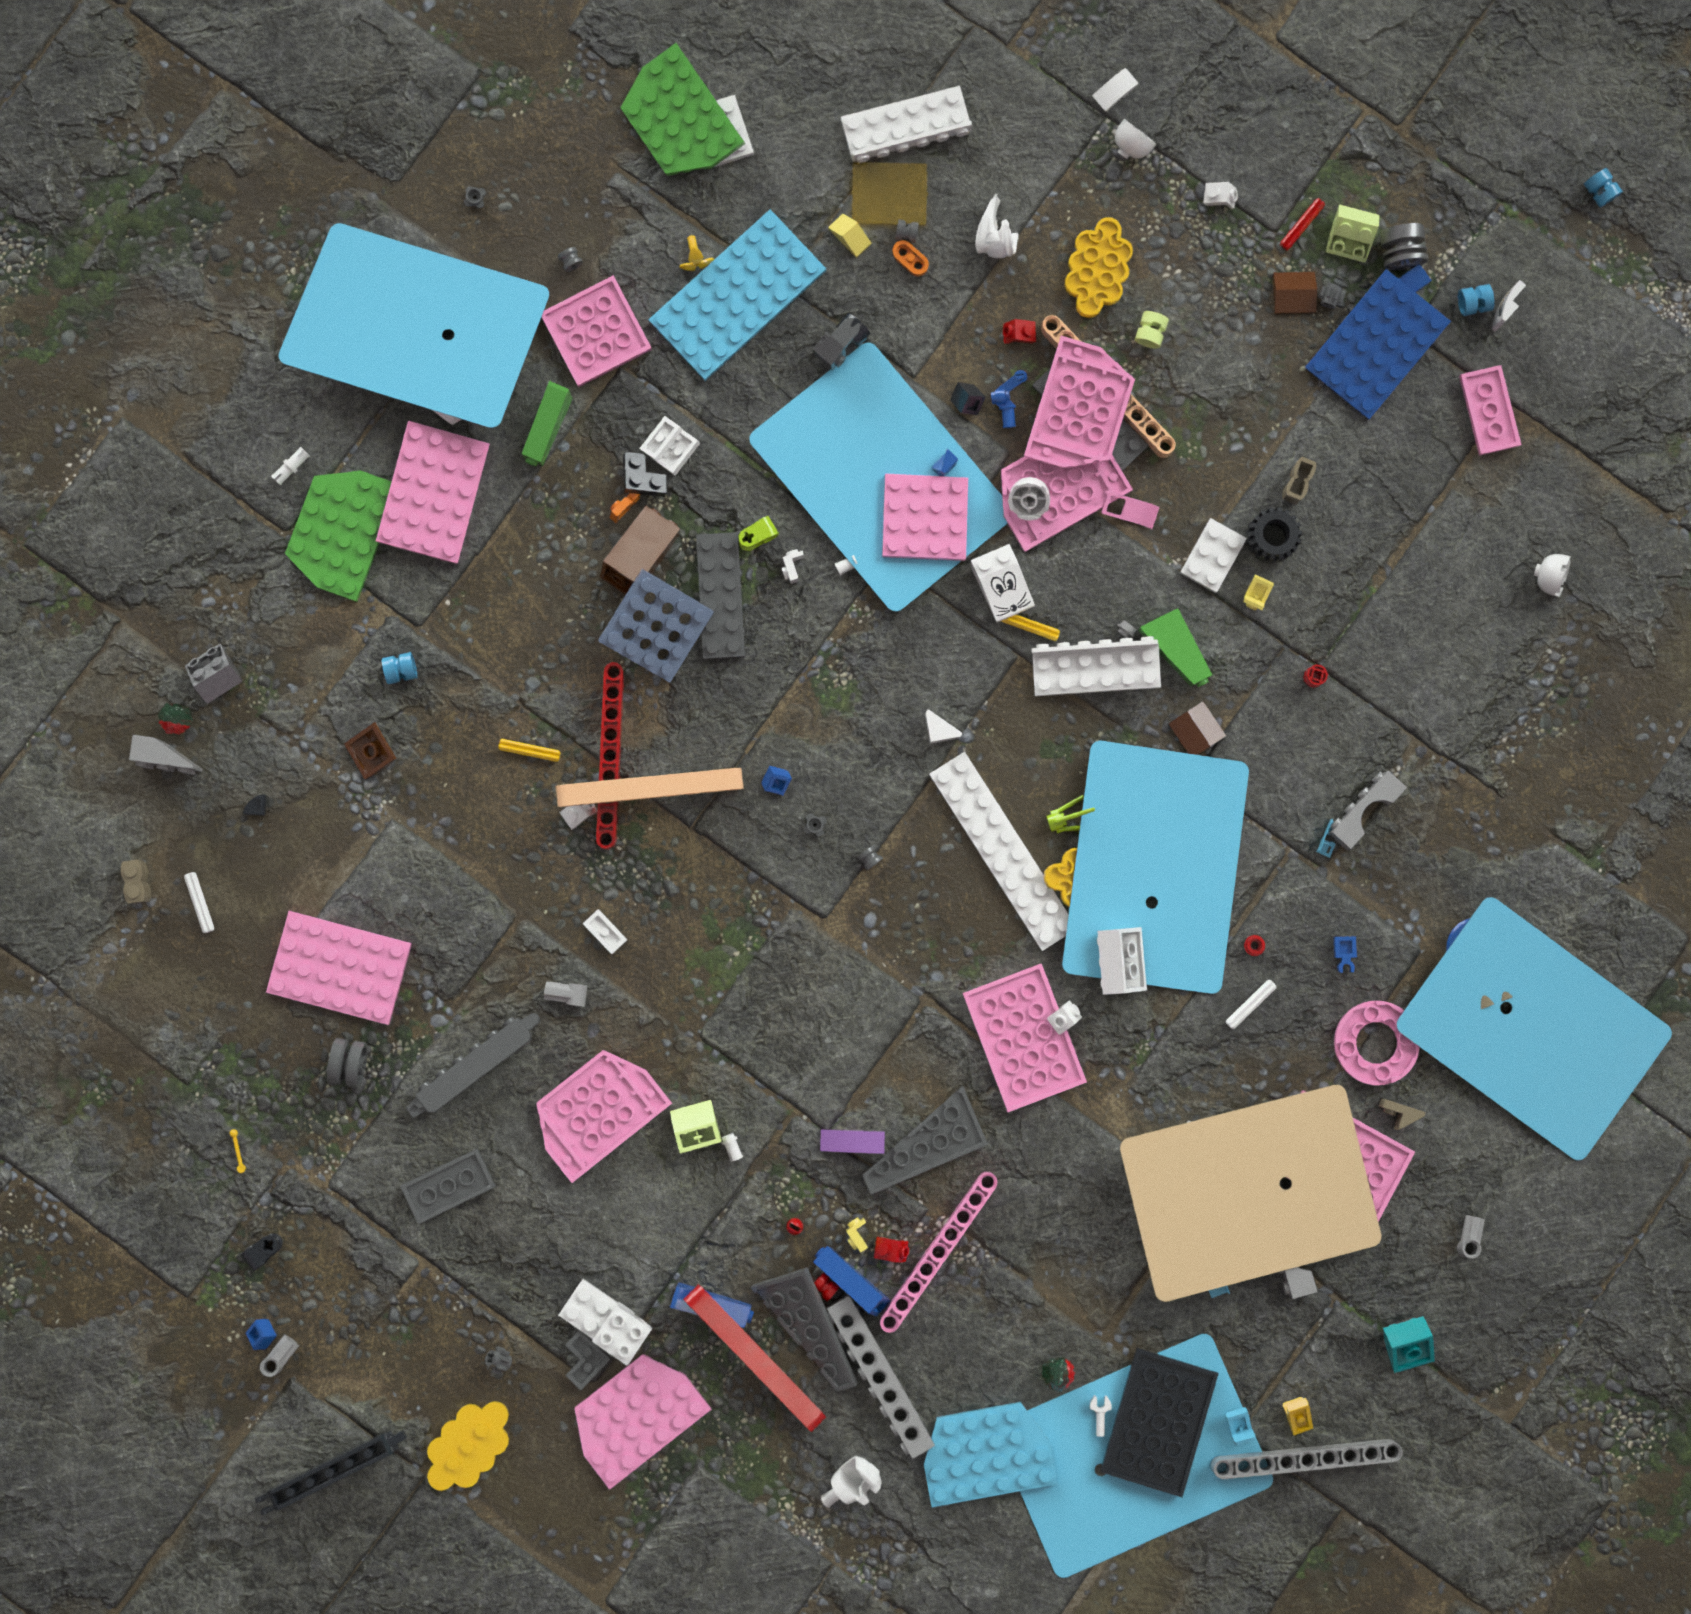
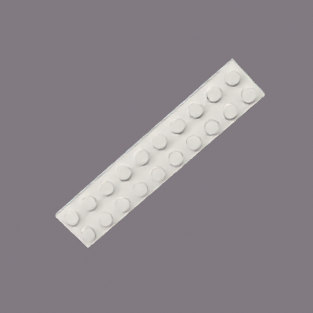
[929,752,1069,951]

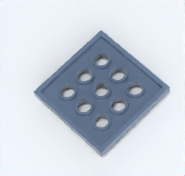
[598,569,714,682]

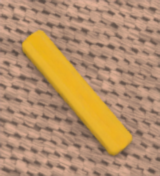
[1001,615,1060,641]
[498,739,560,762]

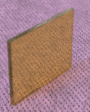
[851,162,928,225]

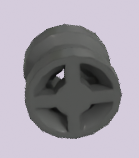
[557,247,583,272]
[857,845,883,871]

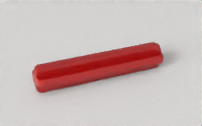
[1280,198,1325,251]

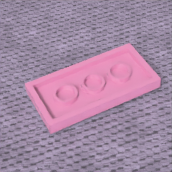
[1459,365,1521,456]

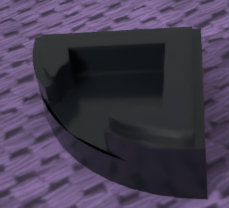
[243,794,267,816]

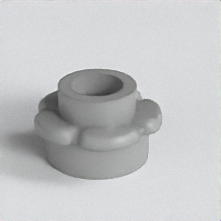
[1117,620,1137,638]

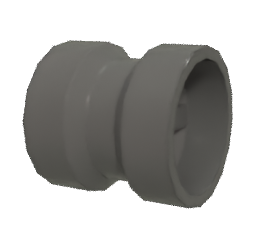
[895,219,919,243]

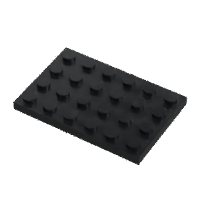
[1100,1347,1219,1498]

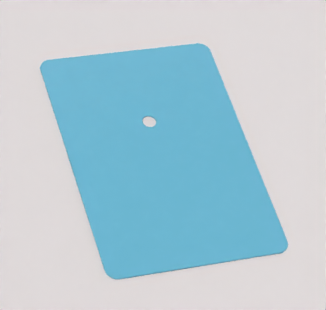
[279,223,549,428]
[750,343,1007,611]
[1062,741,1249,994]
[1397,897,1672,1160]
[1020,1334,1273,1578]

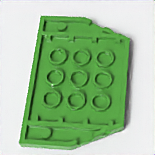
[621,43,746,176]
[285,471,391,602]

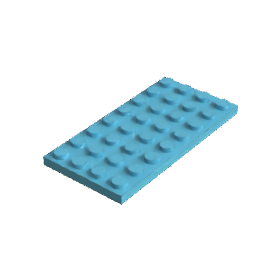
[649,210,826,381]

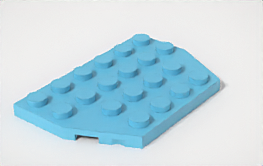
[924,1402,1058,1507]

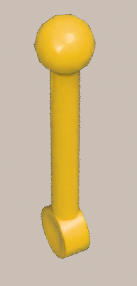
[230,1129,246,1173]

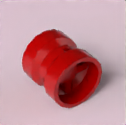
[1303,664,1328,688]
[814,1272,840,1302]

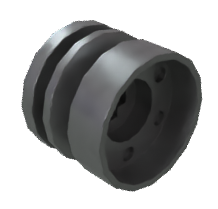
[1380,223,1429,271]

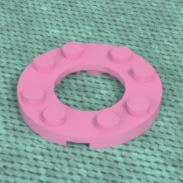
[1334,1001,1420,1085]

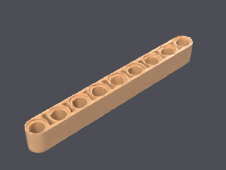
[1041,315,1176,458]
[556,768,744,807]

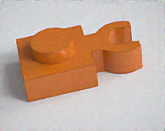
[610,493,641,523]

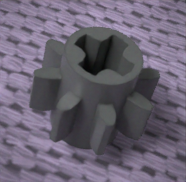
[1318,283,1345,309]
[485,1346,512,1375]

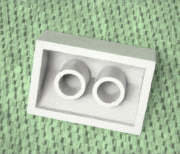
[1097,927,1147,995]

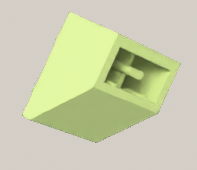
[1326,205,1379,263]
[670,1100,722,1153]

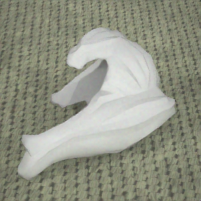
[975,194,1019,259]

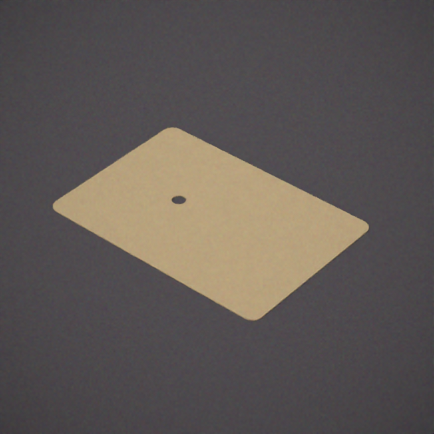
[1120,1085,1381,1302]

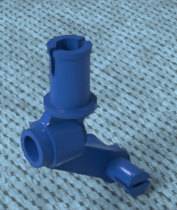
[991,370,1027,428]

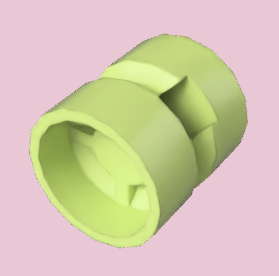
[1135,311,1169,349]

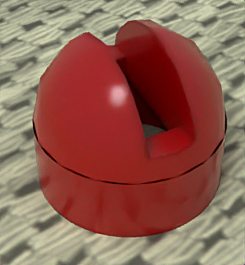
[786,1218,803,1235]

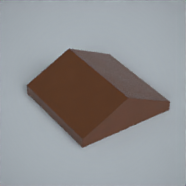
[1273,272,1317,314]
[1168,701,1226,755]
[344,722,397,780]

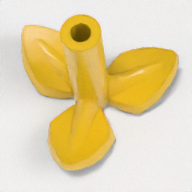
[679,235,714,271]

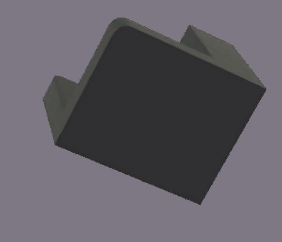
[950,382,986,415]

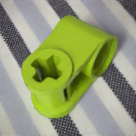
[739,516,779,551]

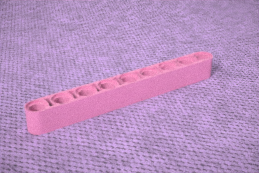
[880,1172,997,1333]

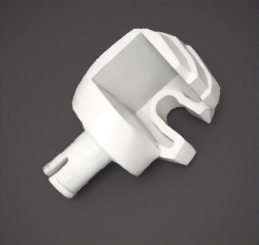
[821,1456,882,1508]

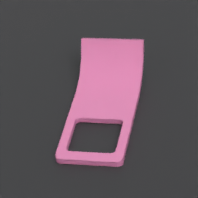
[1101,492,1159,529]

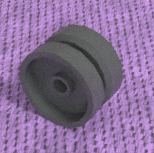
[327,1038,368,1088]

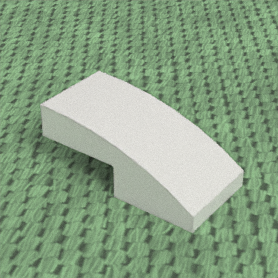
[1092,68,1139,112]

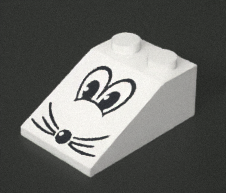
[971,544,1035,622]

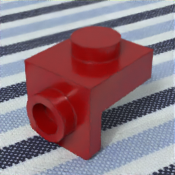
[1003,319,1036,344]
[874,1237,909,1262]

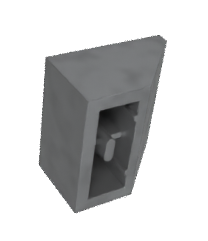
[185,644,242,704]

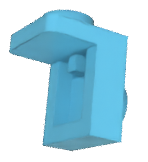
[1225,1407,1256,1445]

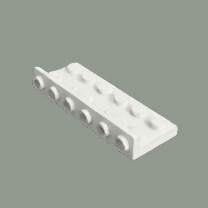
[841,86,972,163]
[1031,636,1161,696]

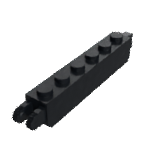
[254,1430,407,1515]

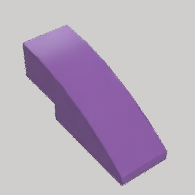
[820,1129,885,1154]

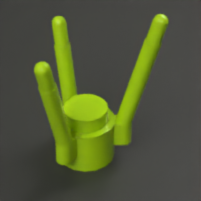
[1047,795,1095,833]

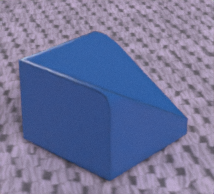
[932,449,958,477]
[762,766,792,795]
[246,1319,277,1350]

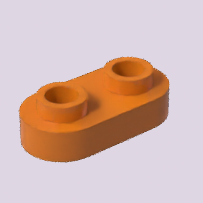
[892,240,929,277]

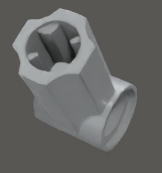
[544,982,588,1007]
[1457,1215,1485,1258]
[260,1335,299,1377]

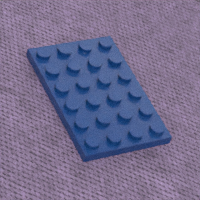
[1305,269,1451,420]

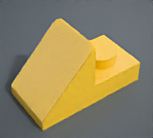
[1283,1397,1313,1435]

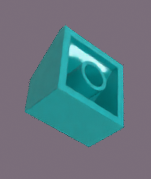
[1383,1316,1435,1373]

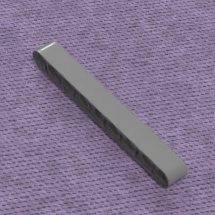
[1211,1439,1403,1479]

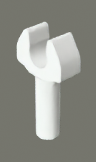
[1089,1395,1112,1437]

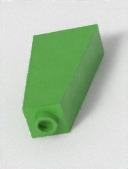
[522,381,573,467]
[1138,608,1212,687]

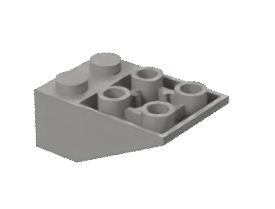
[129,735,203,775]

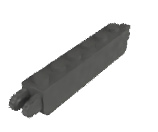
[406,1013,541,1118]

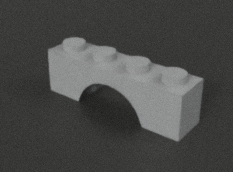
[1329,771,1407,850]
[1279,1267,1317,1299]

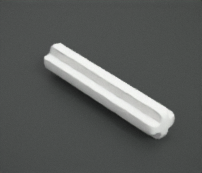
[184,872,214,933]
[1226,980,1276,1029]

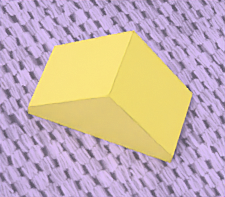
[828,214,871,258]

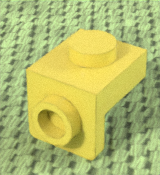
[1243,575,1274,610]
[846,1217,868,1252]

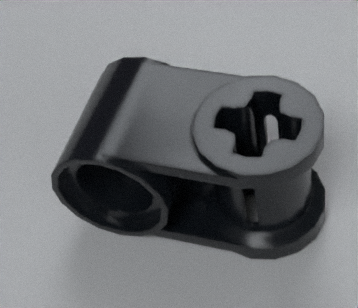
[240,1233,283,1272]

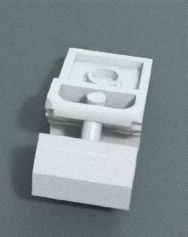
[559,1279,652,1366]

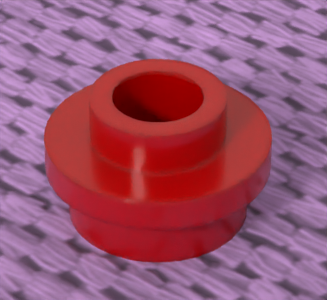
[1244,935,1265,956]

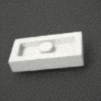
[583,909,627,954]

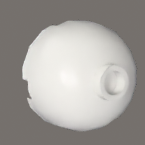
[1115,119,1156,159]
[1008,477,1051,521]
[1534,554,1571,597]

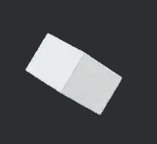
[925,709,962,744]

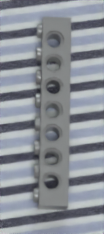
[827,1294,935,1458]

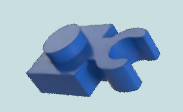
[1333,936,1357,973]

